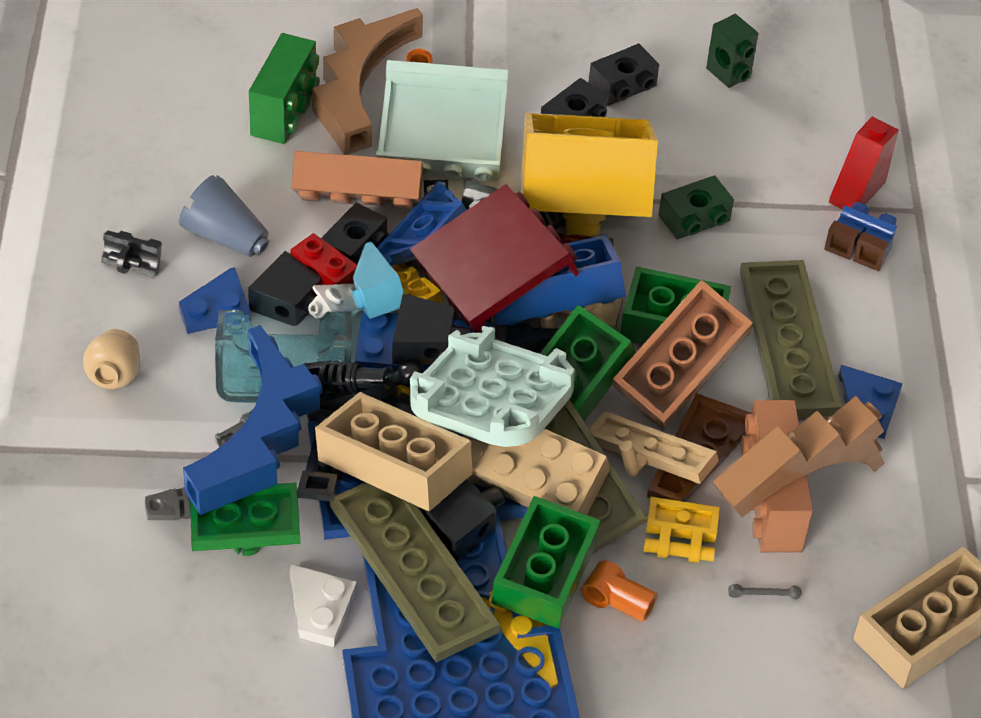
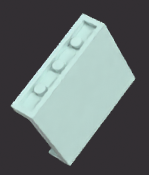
[376,60,508,182]

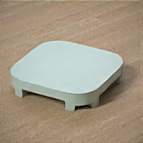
[410,326,575,447]

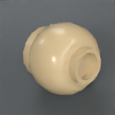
[83,329,140,390]

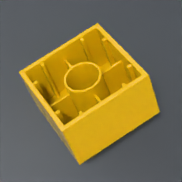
[521,113,658,236]

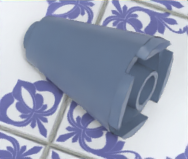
[179,175,270,257]

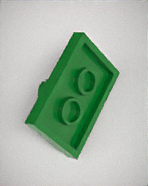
[190,482,301,556]

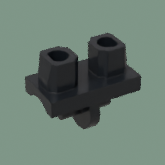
[101,230,162,277]

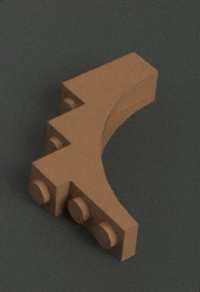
[312,8,423,155]
[712,396,885,518]

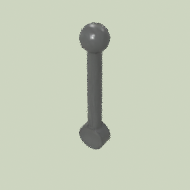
[728,584,802,599]

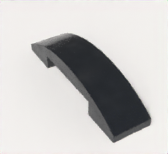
[297,409,343,502]

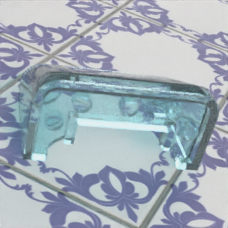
[215,310,352,403]

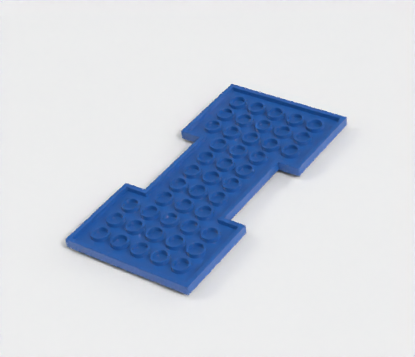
[308,421,580,718]

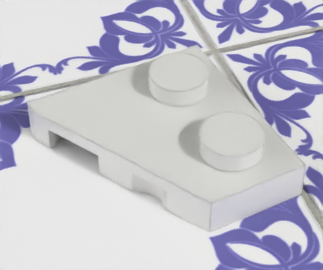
[290,564,357,647]

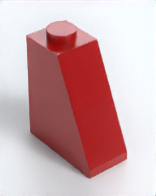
[829,116,899,209]

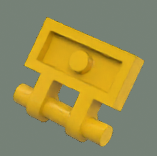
[643,497,720,563]

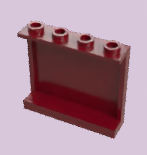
[410,184,579,333]

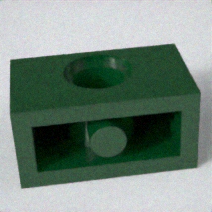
[706,13,759,88]
[658,175,734,240]

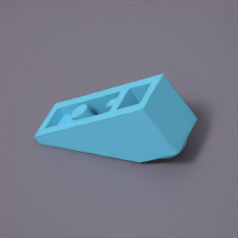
[352,242,404,319]

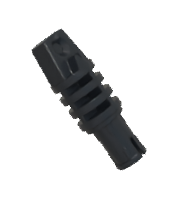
[304,361,392,393]

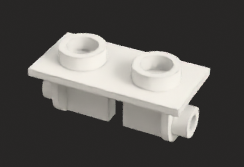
[308,284,363,318]

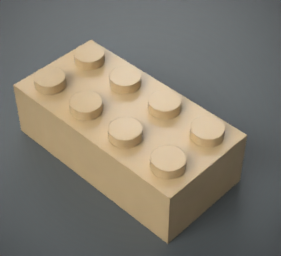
[315,392,472,511]
[463,428,610,515]
[853,546,981,689]

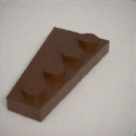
[647,393,751,502]

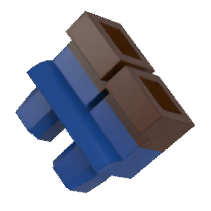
[824,202,897,272]

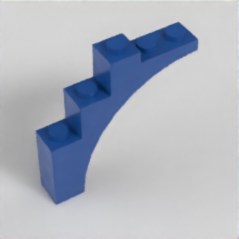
[183,325,323,515]

